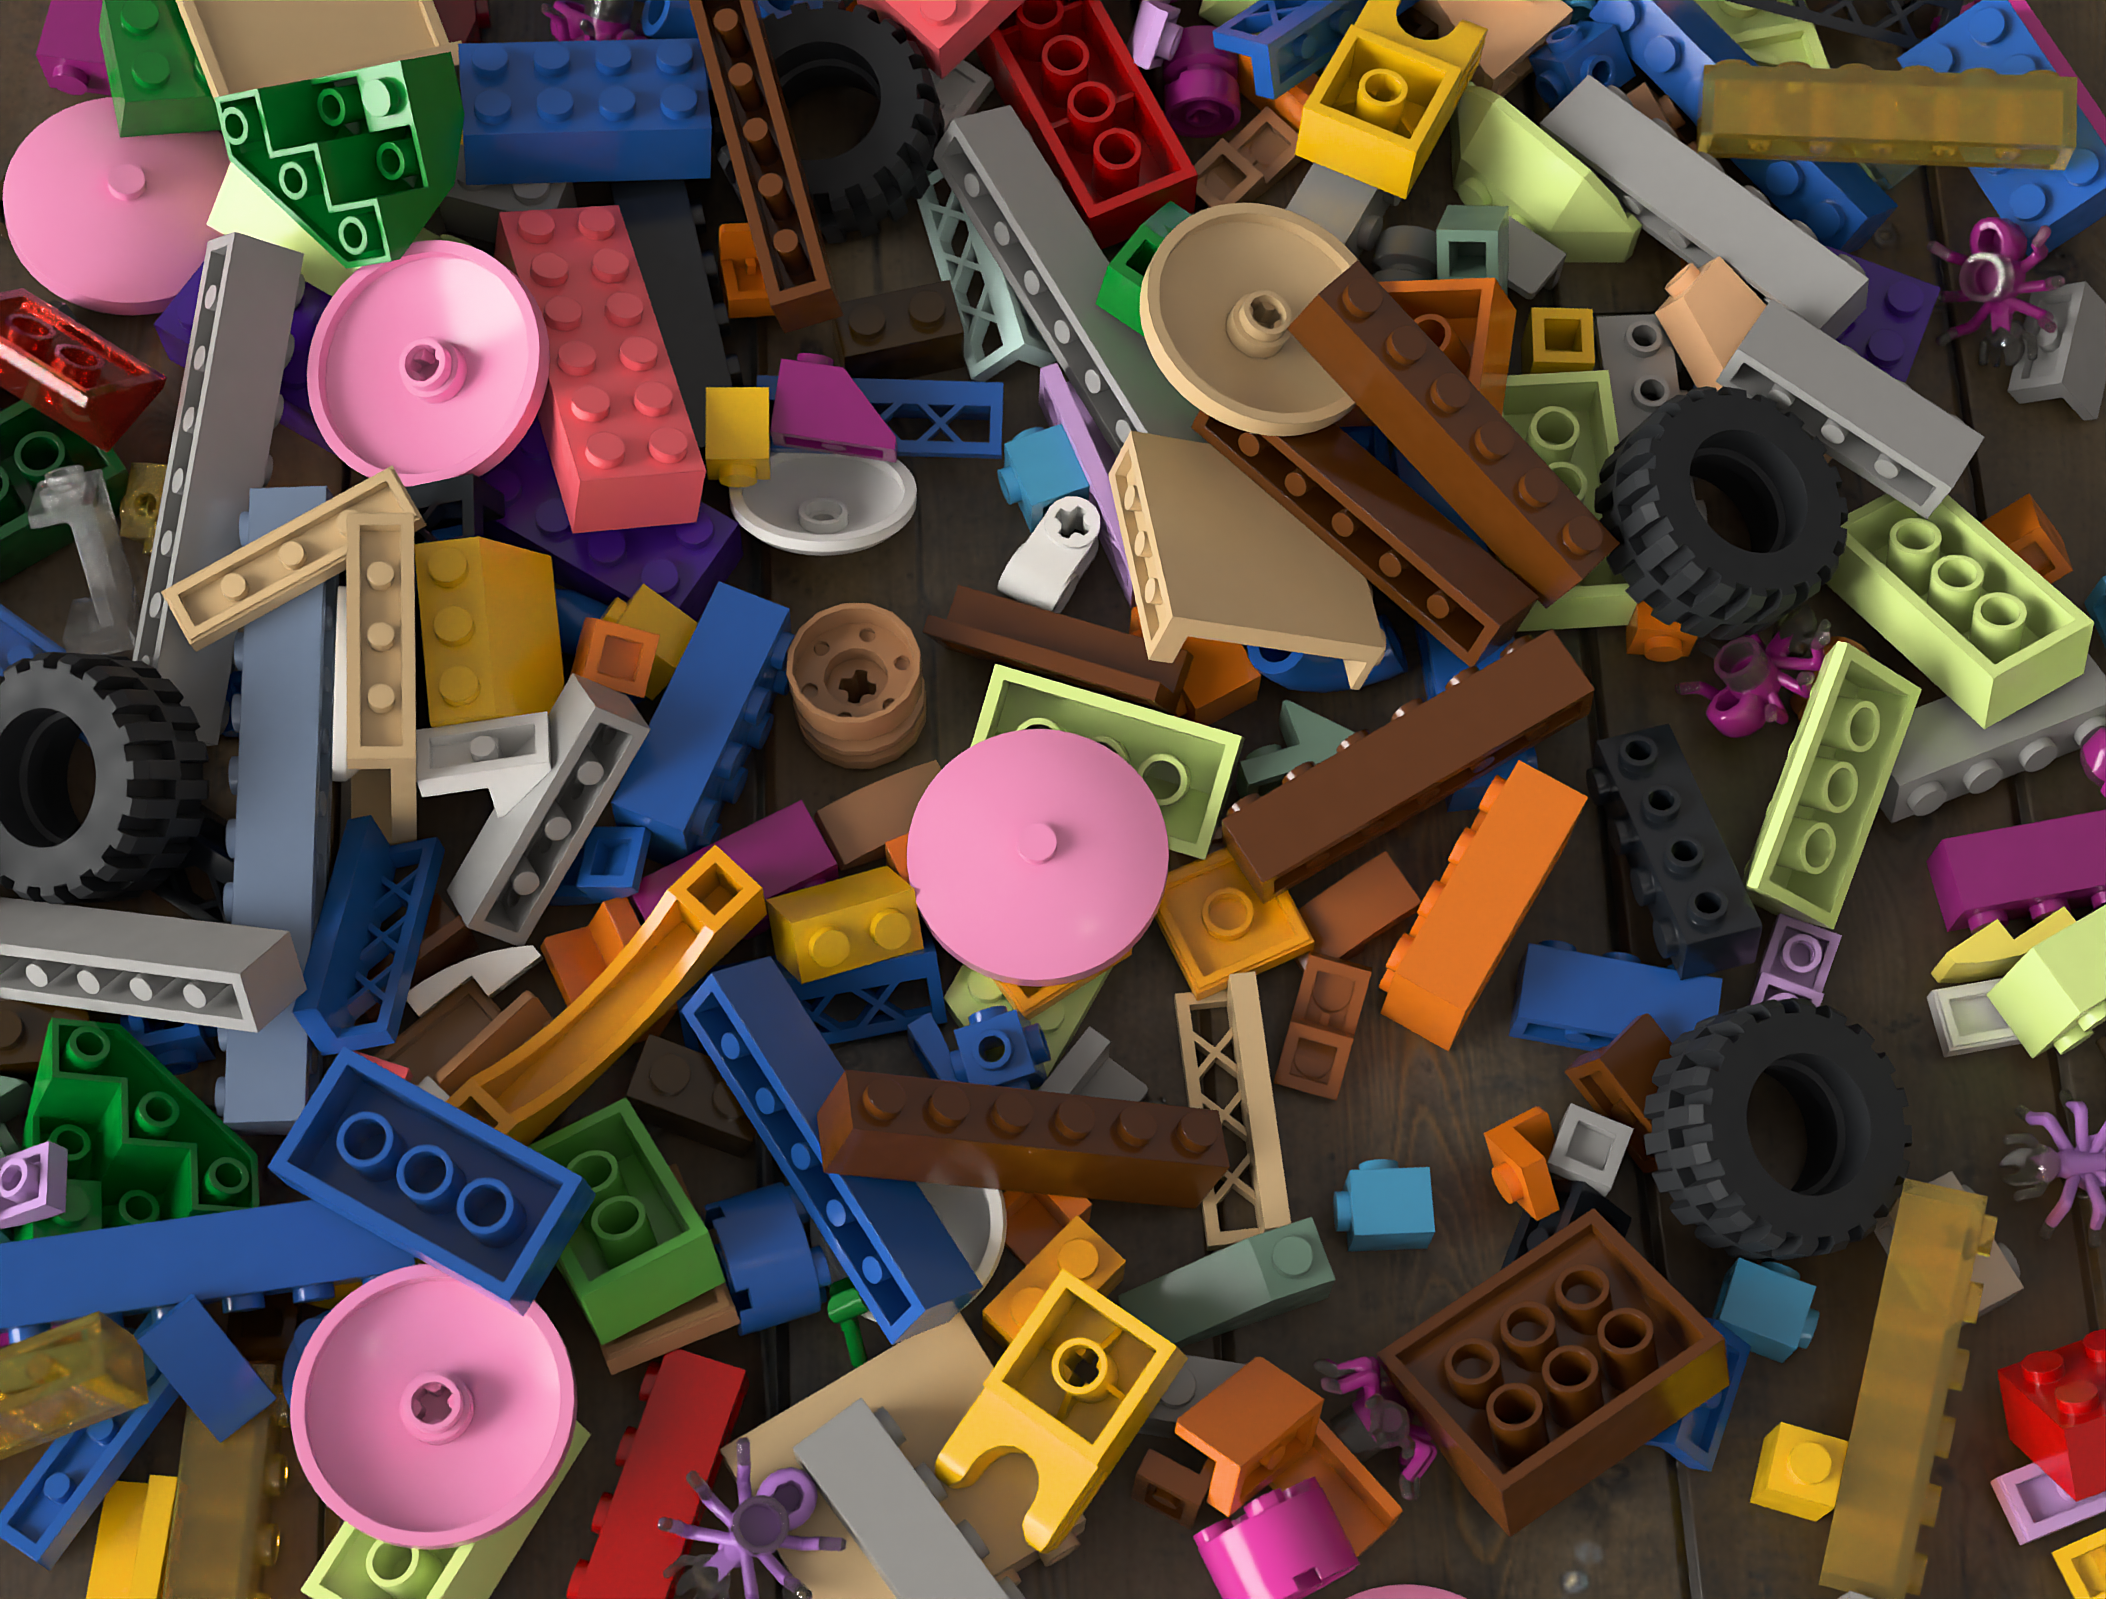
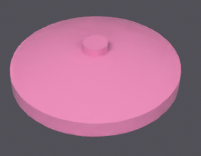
[3,97,231,316]
[307,240,550,487]
[907,729,1169,987]
[290,1264,577,1550]

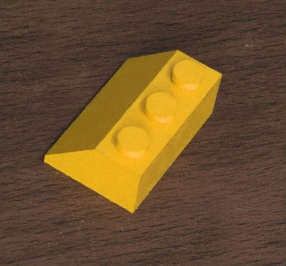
[414,536,565,728]

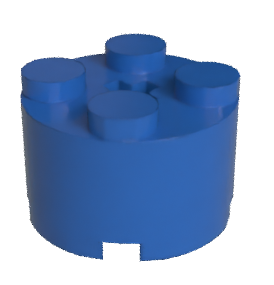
[701,1182,831,1337]

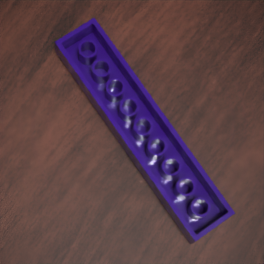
[154,262,744,622]

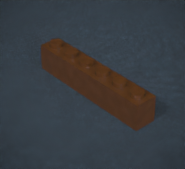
[689,0,844,333]
[1287,260,1620,609]
[1191,410,1539,667]
[1222,629,1595,904]
[817,1069,1230,1209]

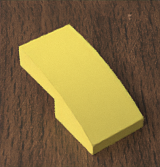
[1931,906,2077,983]

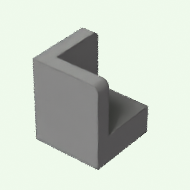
[1508,216,1567,299]
[1547,1103,1634,1197]

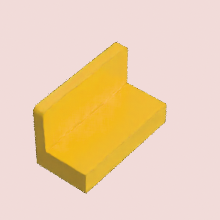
[86,1475,192,1599]

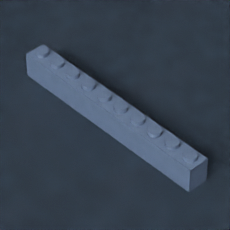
[215,486,339,1136]

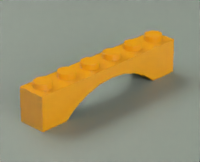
[445,845,767,1146]

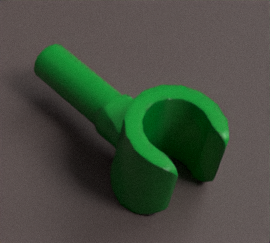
[827,1277,870,1368]

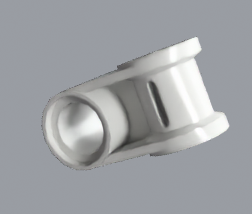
[997,496,1100,614]

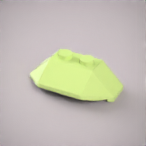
[1449,81,1642,263]

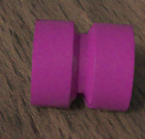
[1162,26,1241,138]

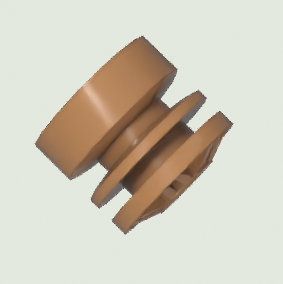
[786,603,927,769]

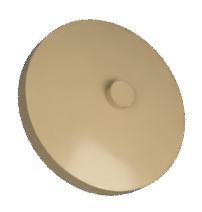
[1140,203,1359,436]

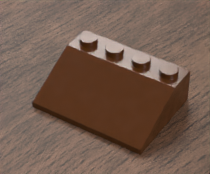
[1376,1208,1730,1537]

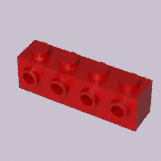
[567,1349,750,1599]

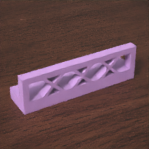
[1039,363,1137,609]

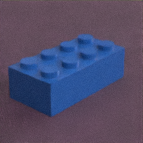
[1897,0,2106,256]
[458,38,712,185]
[611,581,795,866]
[268,1046,596,1317]

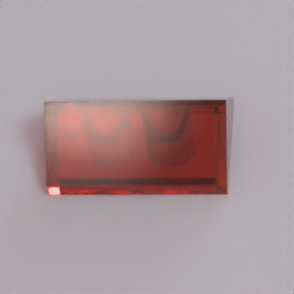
[0,288,167,453]

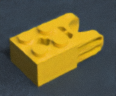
[1295,0,1488,200]
[935,1268,1188,1554]

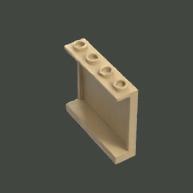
[176,0,462,101]
[1108,431,1386,690]
[346,513,417,846]
[720,1311,1086,1599]

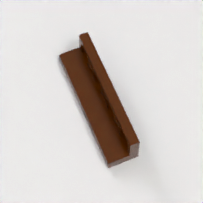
[922,585,1194,716]

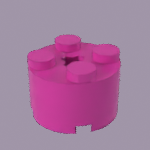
[1193,1476,1360,1599]

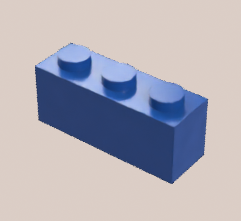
[1508,940,1723,1051]

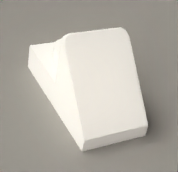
[416,711,552,818]

